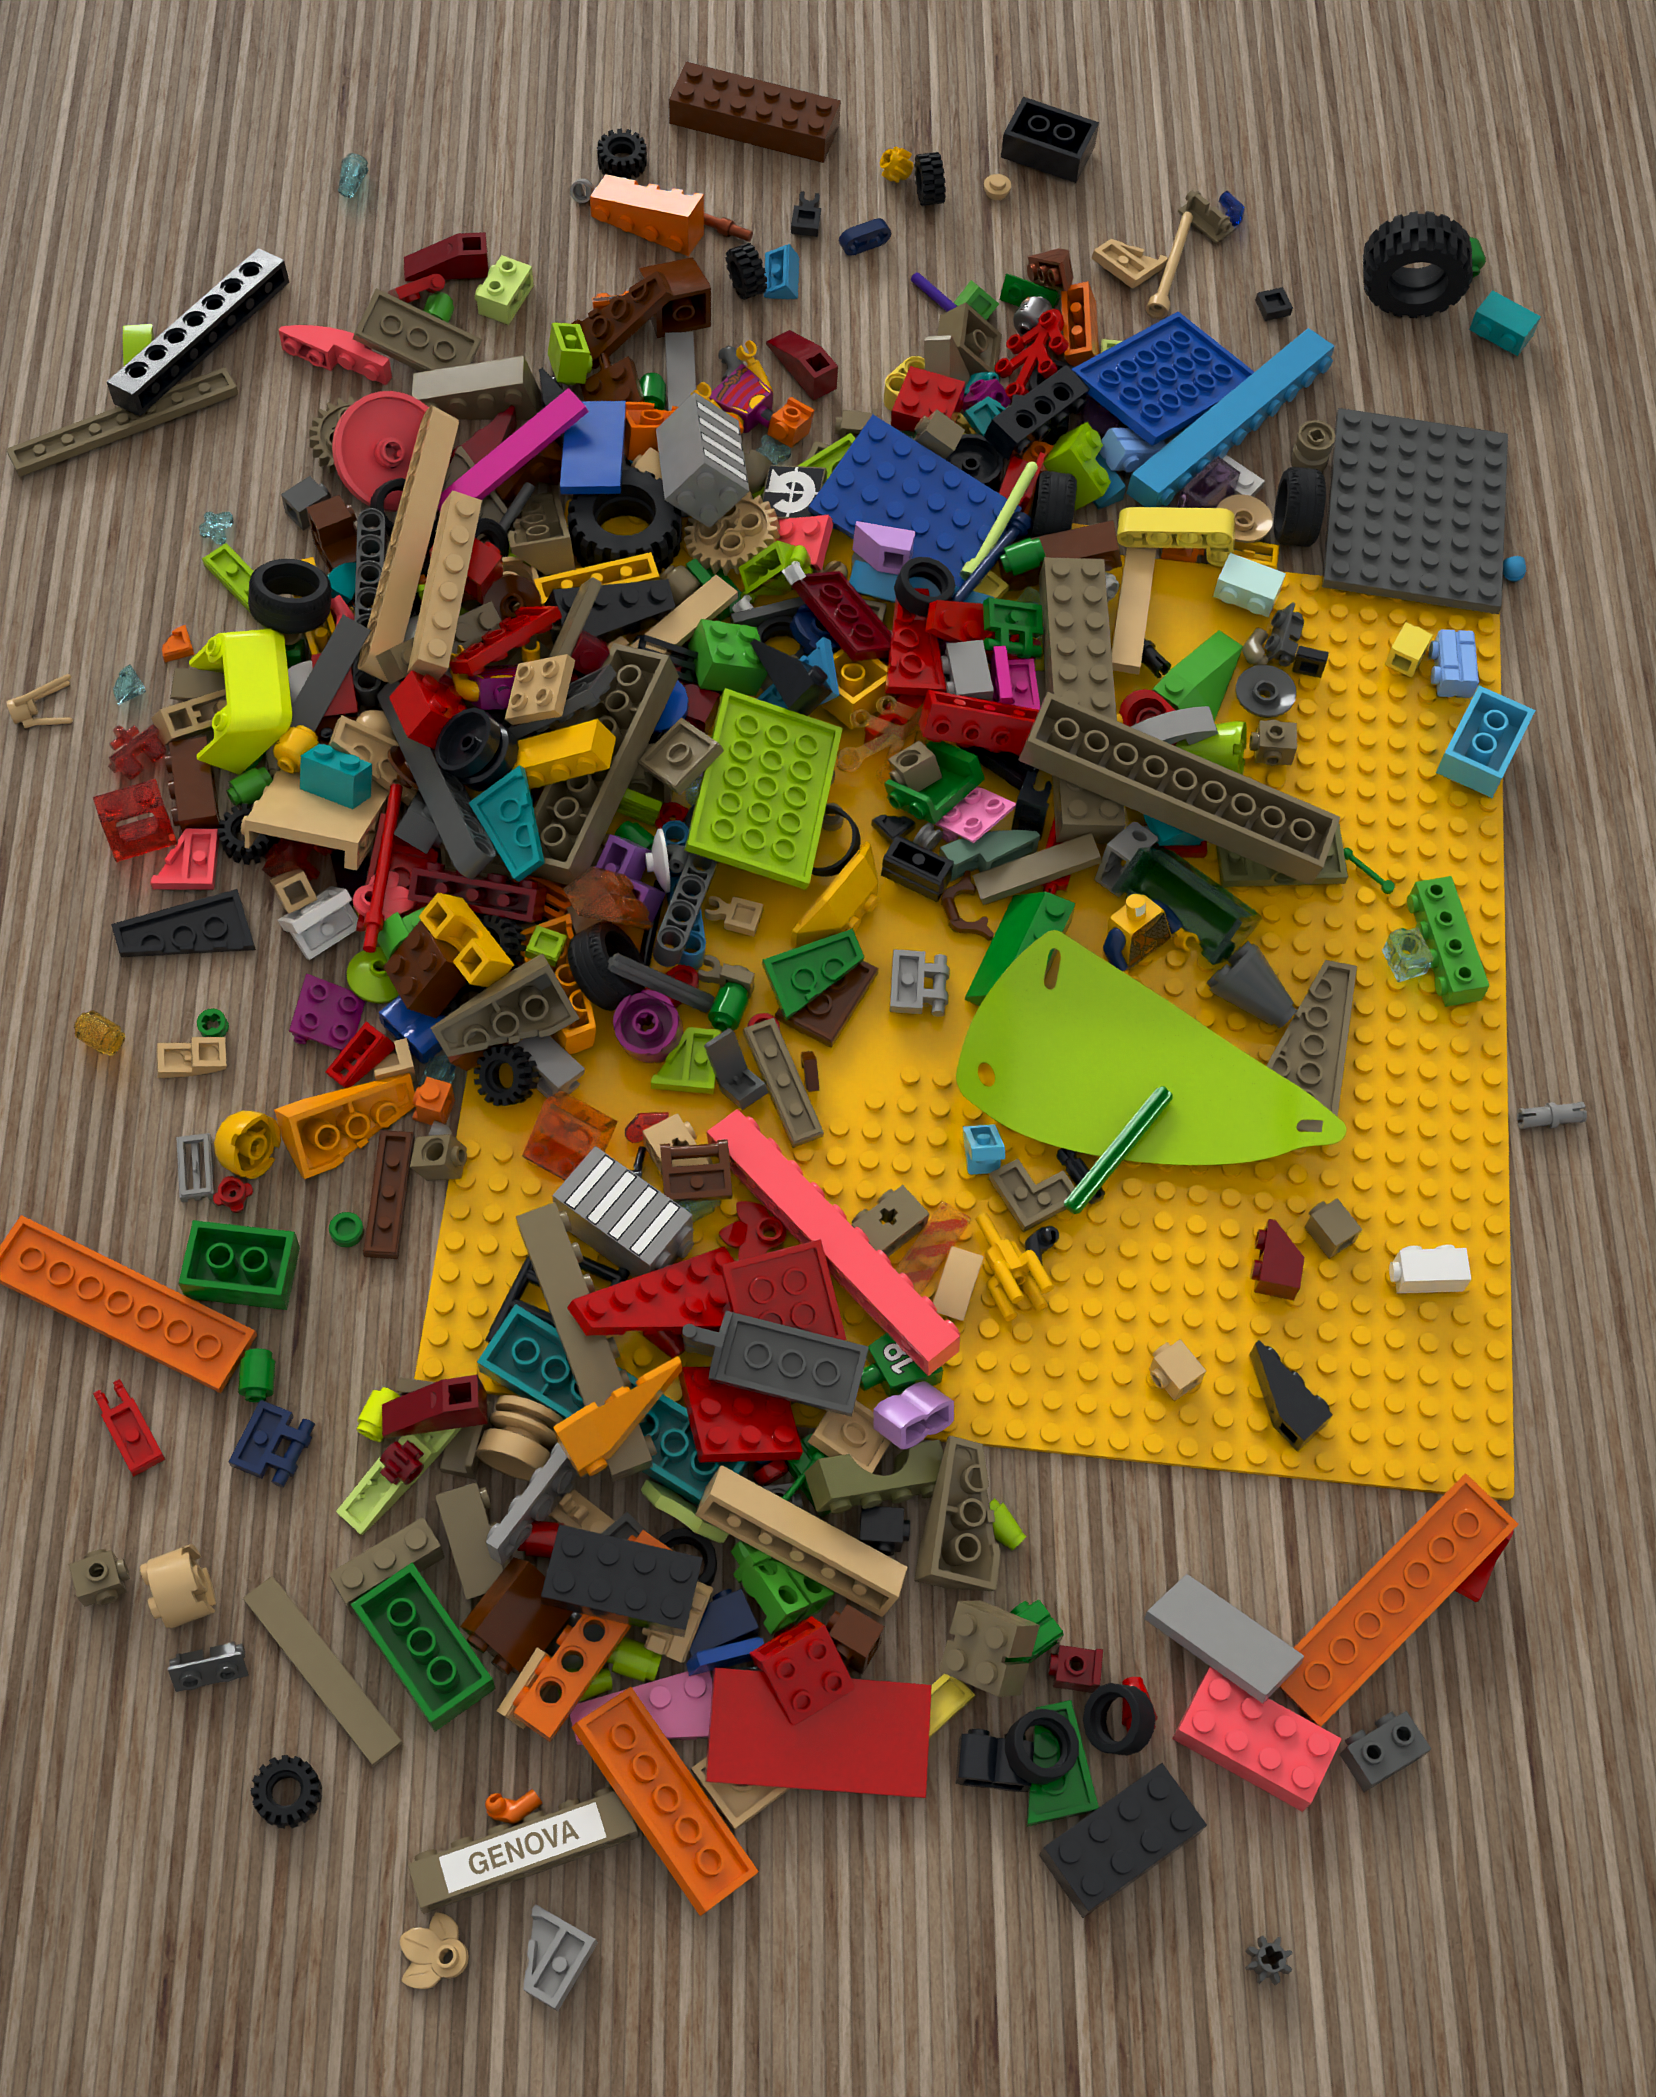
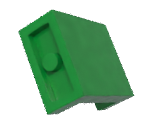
[884,741,985,825]

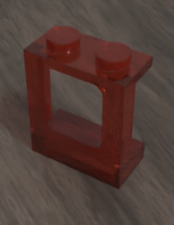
[93,779,178,862]

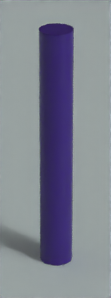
[911,272,957,312]

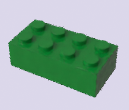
[351,1562,496,1732]

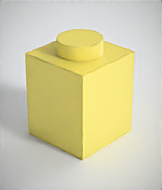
[1385,622,1433,677]

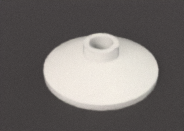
[645,829,670,893]

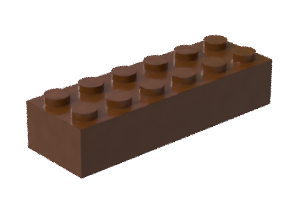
[669,62,841,163]

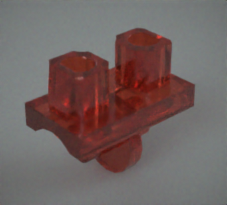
[108,724,166,780]

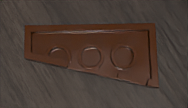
[571,271,674,369]

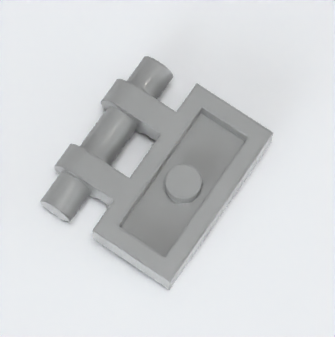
[890,949,950,1017]

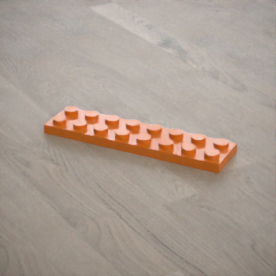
[0,1215,257,1393]
[1279,1473,1519,1727]

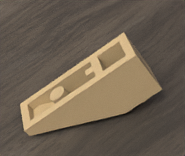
[152,689,227,747]

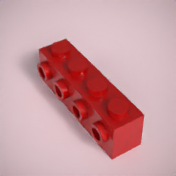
[918,690,1039,757]

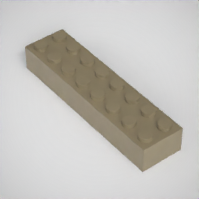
[529,643,679,888]

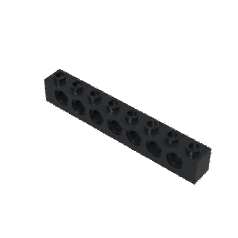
[107,248,290,416]

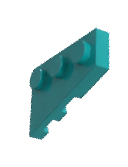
[469,765,545,882]

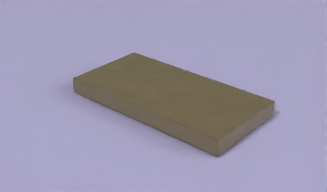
[353,288,482,372]

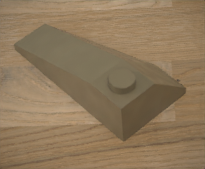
[508,491,576,575]
[431,953,580,1057]

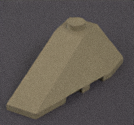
[914,1436,1001,1591]

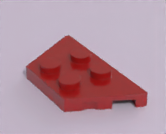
[356,813,438,932]

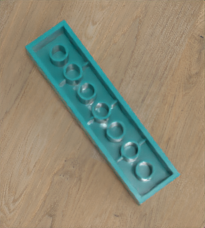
[477,1304,750,1506]

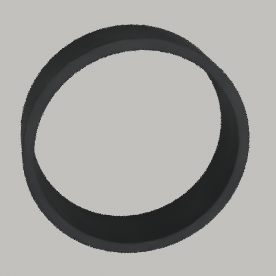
[812,805,861,877]

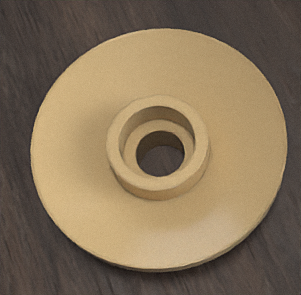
[1216,494,1273,543]

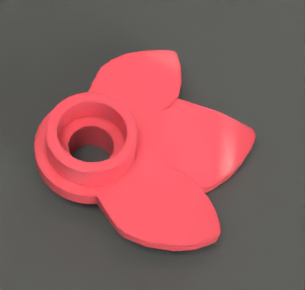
[353,871,418,921]

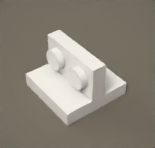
[278,886,358,960]

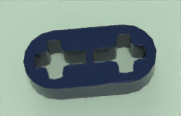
[838,218,892,256]

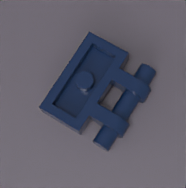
[228,1400,315,1488]

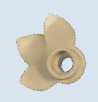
[400,1912,469,1989]

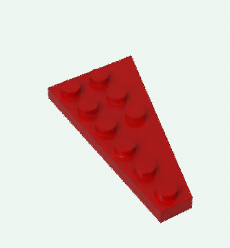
[567,1246,735,1336]

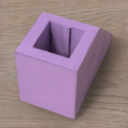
[852,521,916,575]

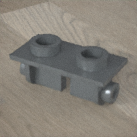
[1265,602,1304,667]
[168,1641,249,1692]

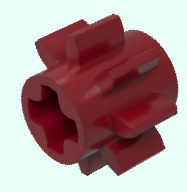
[380,1441,424,1485]

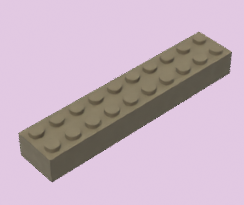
[1038,557,1125,844]
[1018,692,1340,885]

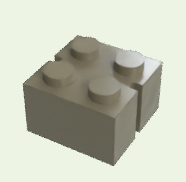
[939,1600,1040,1697]

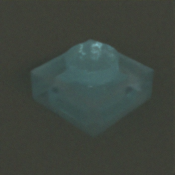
[418,1055,456,1087]

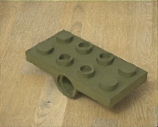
[1216,823,1348,887]

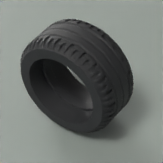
[1274,467,1326,547]
[1029,471,1077,538]
[248,559,332,634]
[568,921,646,1011]

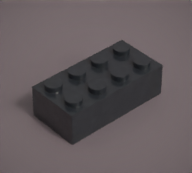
[541,1524,703,1637]
[1039,1763,1207,1918]

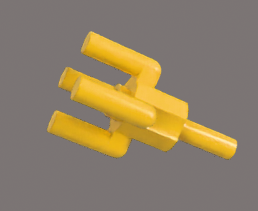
[976,1213,1054,1321]

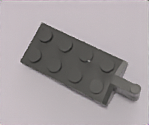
[485,664,617,741]
[682,1311,869,1417]

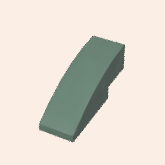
[939,830,1040,882]

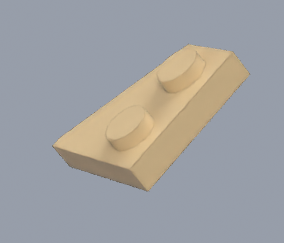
[1091,239,1168,289]

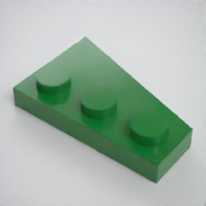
[762,928,864,1021]

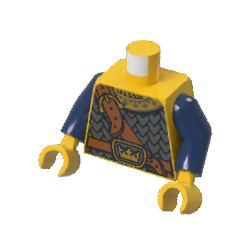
[1103,894,1199,984]

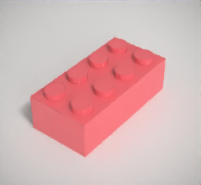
[1172,1666,1342,1812]

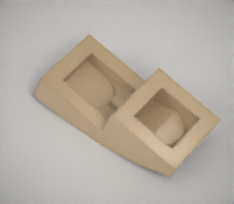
[156,1037,227,1078]
[933,1246,984,1321]

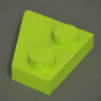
[651,1027,720,1094]

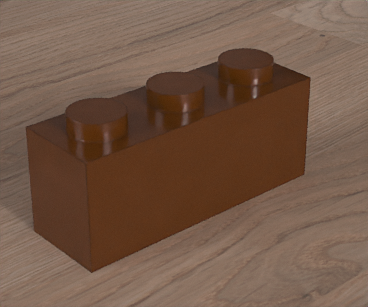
[165,736,220,833]

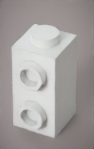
[1389,1245,1471,1294]

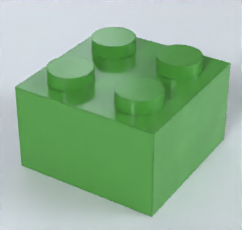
[688,619,768,696]

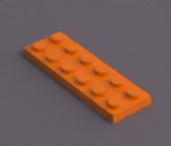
[571,1687,759,1916]

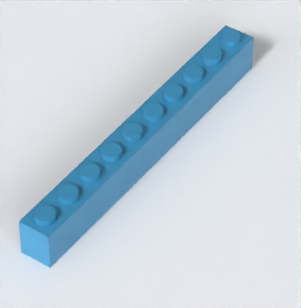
[1126,328,1335,507]

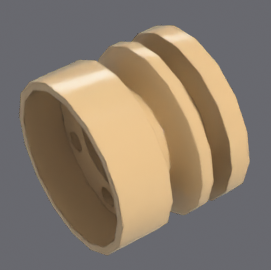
[476,1395,564,1482]

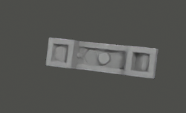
[1131,706,1218,745]

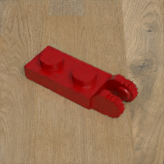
[93,1379,166,1477]

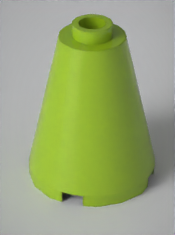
[1175,721,1247,775]

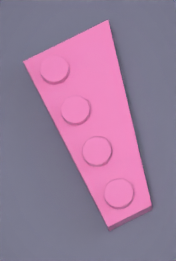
[570,1671,712,1745]

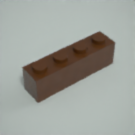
[998,520,1122,592]

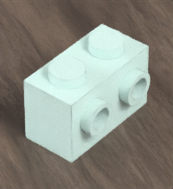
[1213,553,1286,618]

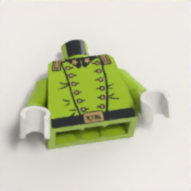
[732,540,813,613]

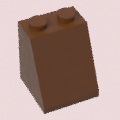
[638,257,711,338]

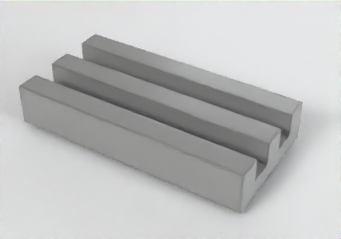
[176,1133,215,1202]

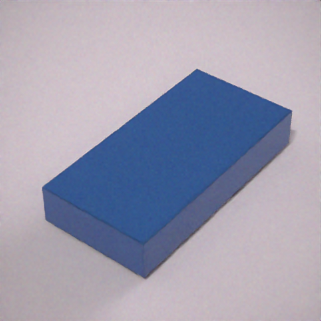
[686,1637,764,1676]

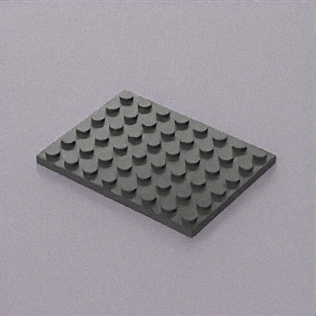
[1322,408,1508,614]

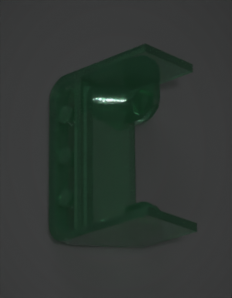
[1111,846,1262,965]

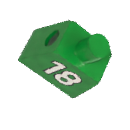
[860,1333,943,1397]

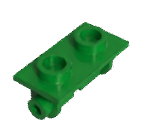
[999,273,1061,309]

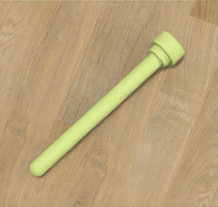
[960,462,1038,586]

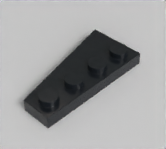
[111,889,256,957]

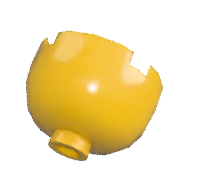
[214,1110,281,1179]

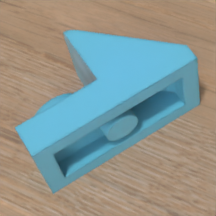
[963,1124,1005,1175]

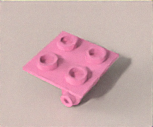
[935,786,1016,843]

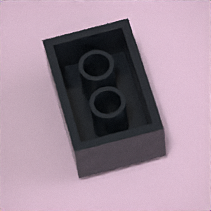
[1001,97,1099,183]

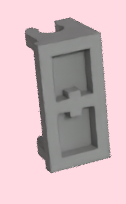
[514,1036,585,1106]

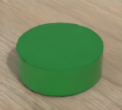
[329,1212,364,1248]

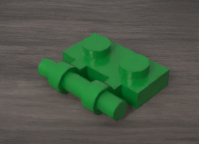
[983,597,1043,659]

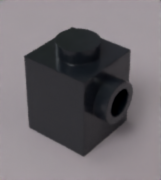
[859,1506,910,1556]

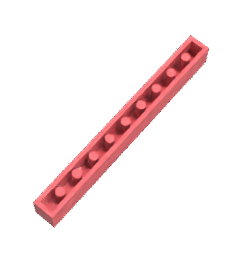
[707,1109,960,1376]

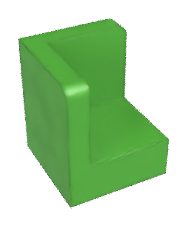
[954,280,999,320]

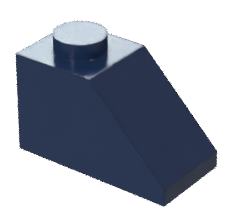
[690,1589,759,1658]

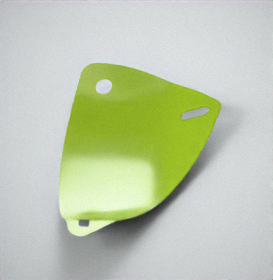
[956,930,1346,1165]

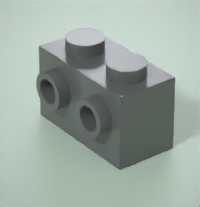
[393,790,442,854]
[1340,1711,1431,1792]

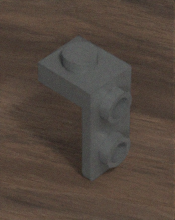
[704,1028,769,1110]

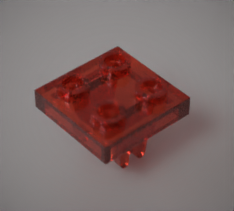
[262,838,335,881]

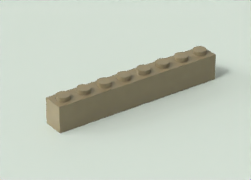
[516,1202,657,1482]

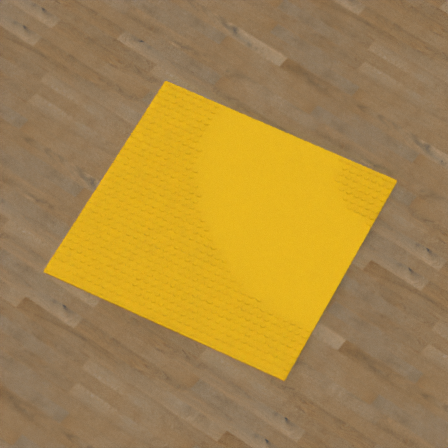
[414,499,1514,1501]

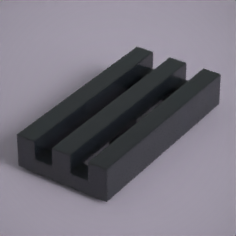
[638,635,698,683]

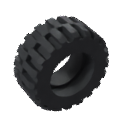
[1363,211,1473,318]
[568,467,682,574]

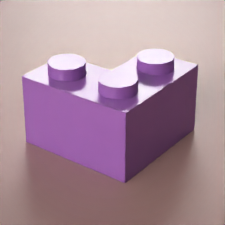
[584,834,666,922]

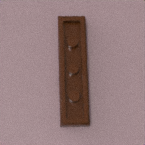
[363,1130,414,1259]

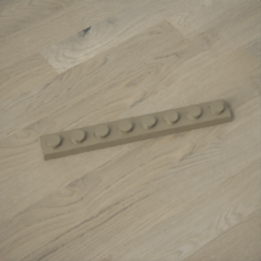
[6,367,238,477]

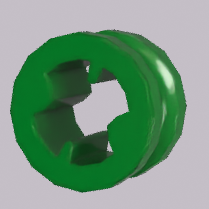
[197,1008,229,1037]

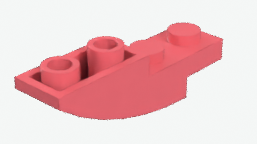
[278,325,392,385]

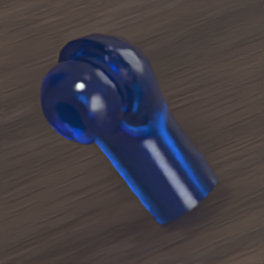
[1219,191,1245,226]

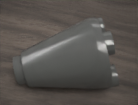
[1206,941,1297,1029]

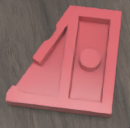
[150,828,220,890]

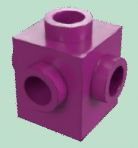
[962,379,1011,412]

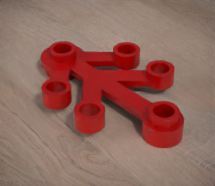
[995,309,1069,405]

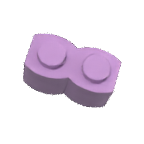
[873,1381,954,1449]

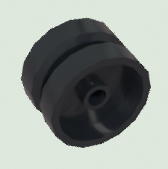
[945,434,1003,493]
[435,707,519,792]

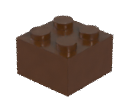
[383,920,467,1019]

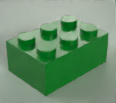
[178,1220,300,1310]

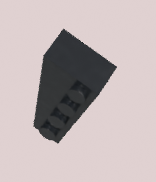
[544,579,675,645]

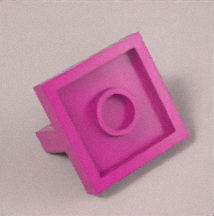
[989,646,1040,710]

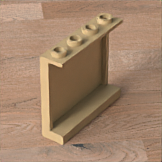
[241,769,389,871]

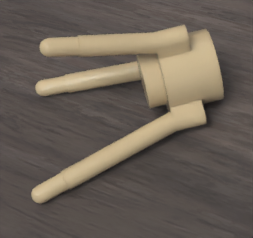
[6,674,73,729]

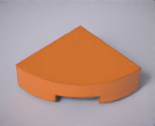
[162,625,195,662]

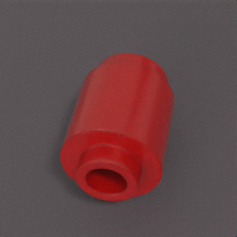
[517,1520,564,1558]

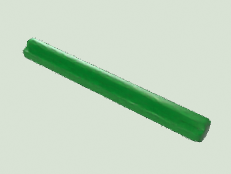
[1064,1086,1173,1214]

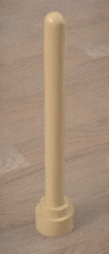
[1146,212,1193,319]

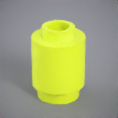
[356,1387,401,1442]

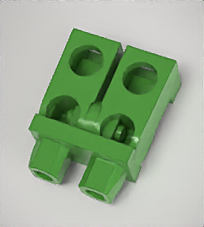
[731,1540,835,1634]

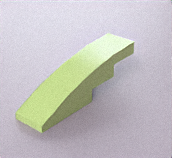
[336,1428,461,1535]

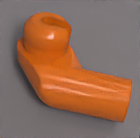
[485,1789,543,1824]

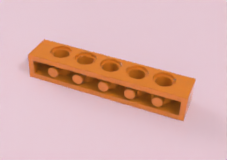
[513,1530,673,1742]

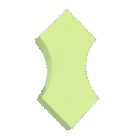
[641,1479,729,1543]

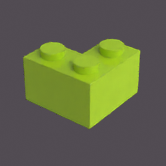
[1043,422,1111,510]

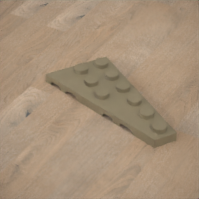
[1266,960,1357,1132]

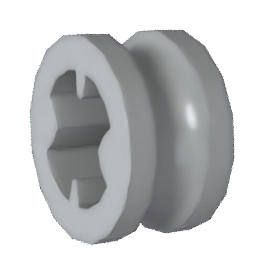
[913,822,943,851]

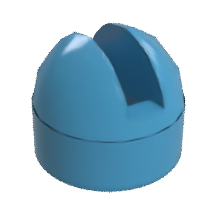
[1503,556,1526,582]

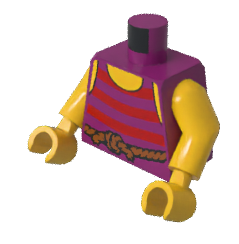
[691,340,775,433]
[449,641,540,710]

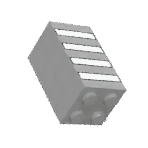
[656,392,749,528]
[552,1146,694,1278]

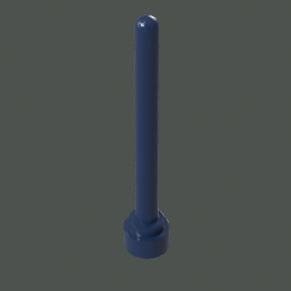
[951,512,1033,602]

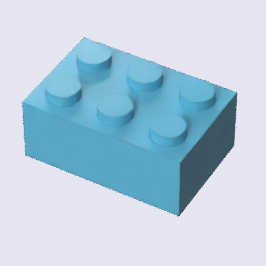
[1436,685,1536,798]

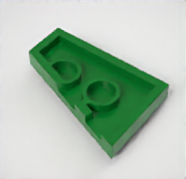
[1026,1700,1099,1827]

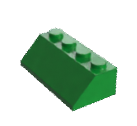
[965,892,1076,1006]

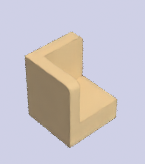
[373,1038,417,1082]

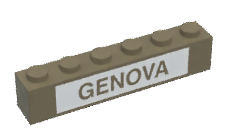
[408,1786,638,1914]

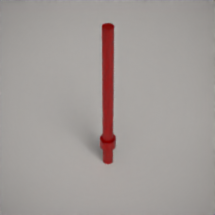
[363,784,403,953]

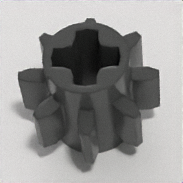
[1245,1936,1292,1985]

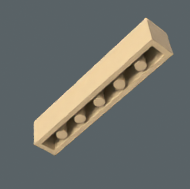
[407,490,482,681]
[695,1465,907,1617]

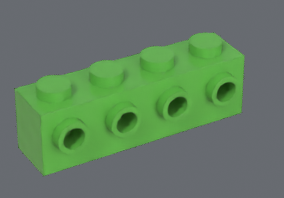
[1407,876,1490,1007]

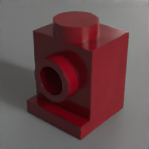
[1048,1645,1103,1693]

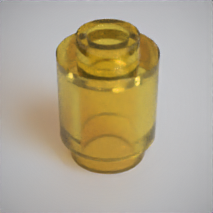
[74,1010,125,1055]

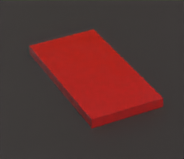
[705,1668,932,1798]

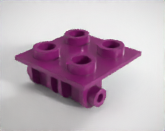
[289,973,365,1051]

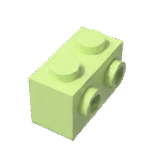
[475,255,534,325]

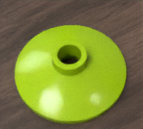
[347,947,399,1004]

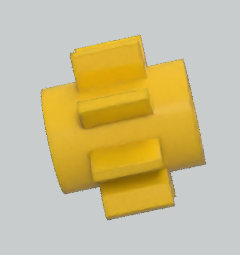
[880,146,914,183]

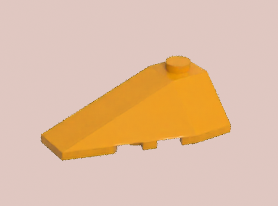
[274,1073,415,1179]
[553,1356,682,1477]

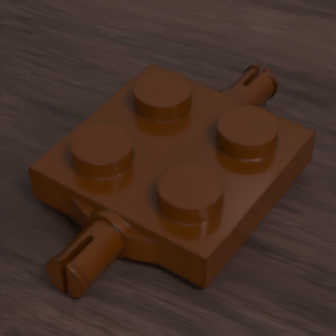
[580,353,645,402]

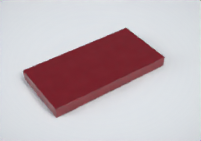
[791,571,892,662]

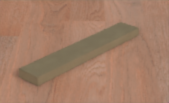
[243,1576,403,1767]

